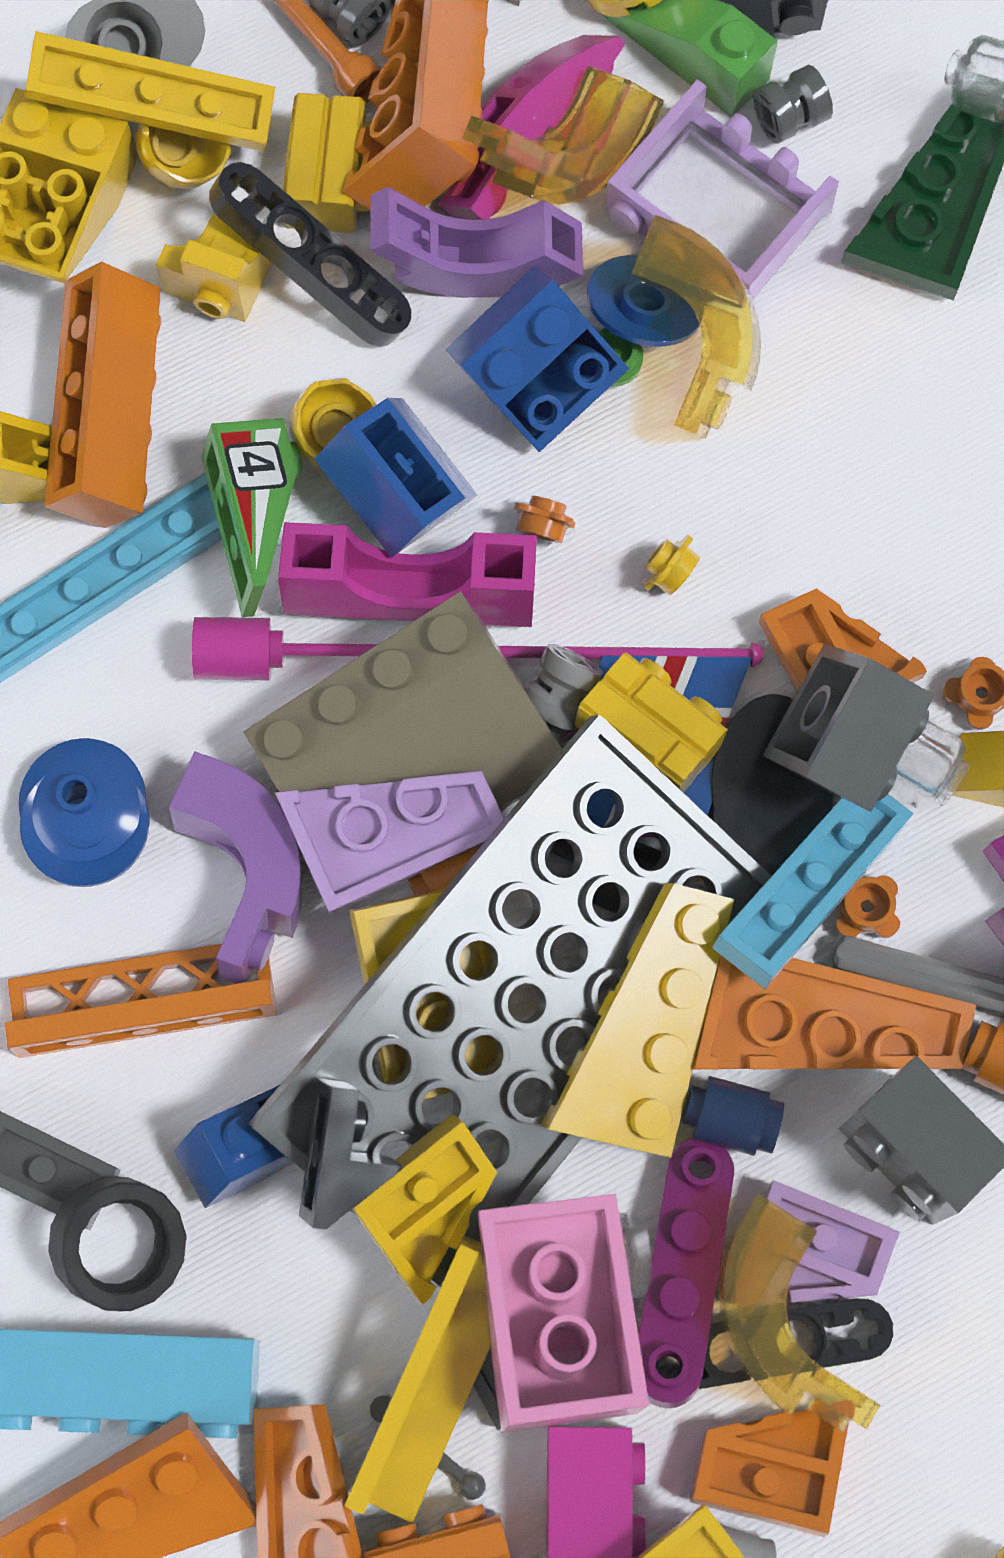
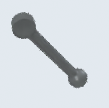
[370,1395,486,1500]

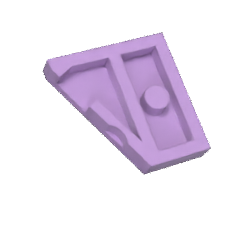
[726,1180,900,1306]

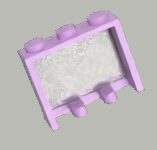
[606,79,839,311]

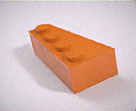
[343,0,488,210]

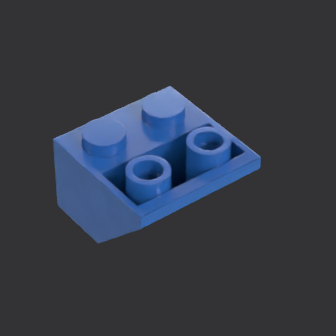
[445,266,629,453]
[314,397,478,558]

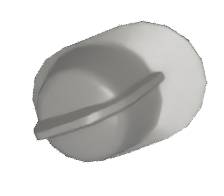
[65,0,206,67]

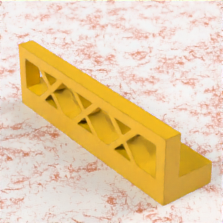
[24,31,276,151]
[344,1235,490,1523]

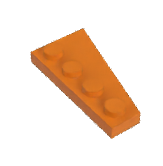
[693,955,976,1070]
[253,1404,363,1558]
[0,1412,257,1558]

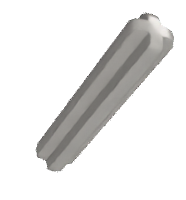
[833,936,1004,1017]

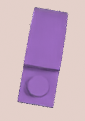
[370,187,583,298]
[169,751,302,984]

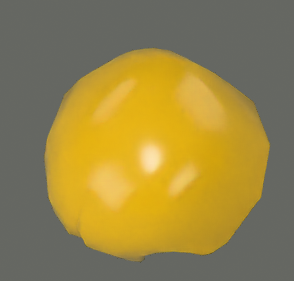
[136,124,232,189]
[289,378,376,469]

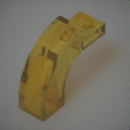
[462,66,665,204]
[632,215,761,440]
[718,1194,881,1432]

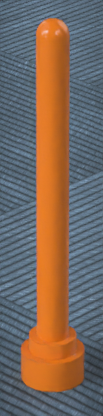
[274,0,381,104]

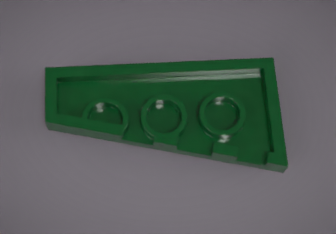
[841,72,1004,301]

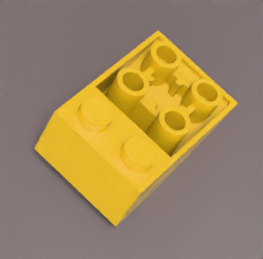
[0,88,139,284]

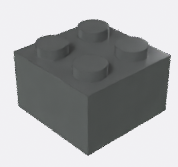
[763,644,935,812]
[838,1055,1004,1225]

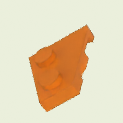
[759,588,927,692]
[690,1399,853,1537]

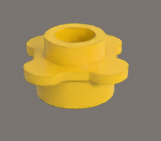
[643,534,700,596]

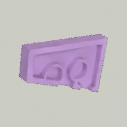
[275,771,504,914]

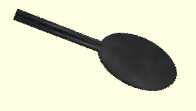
[711,694,834,876]

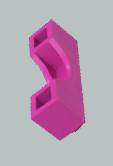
[278,522,537,628]

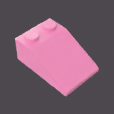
[478,1193,649,1433]

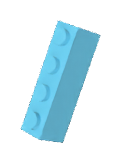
[0,1329,260,1439]

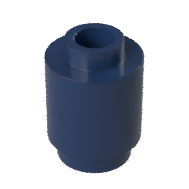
[683,1075,785,1156]

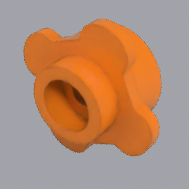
[513,495,576,544]
[943,657,1004,730]
[836,875,900,939]

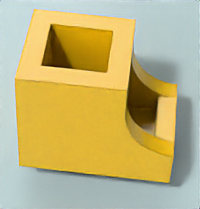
[155,213,272,322]

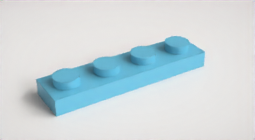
[712,794,914,989]

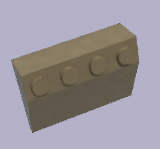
[243,591,562,903]

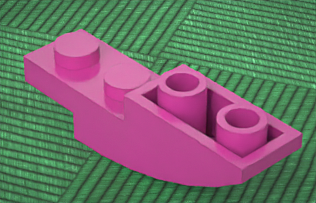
[438,35,626,220]

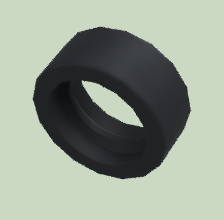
[48,1176,187,1311]

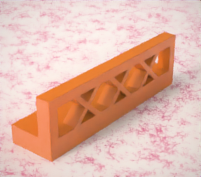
[4,944,278,1058]

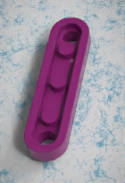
[639,1139,735,1408]

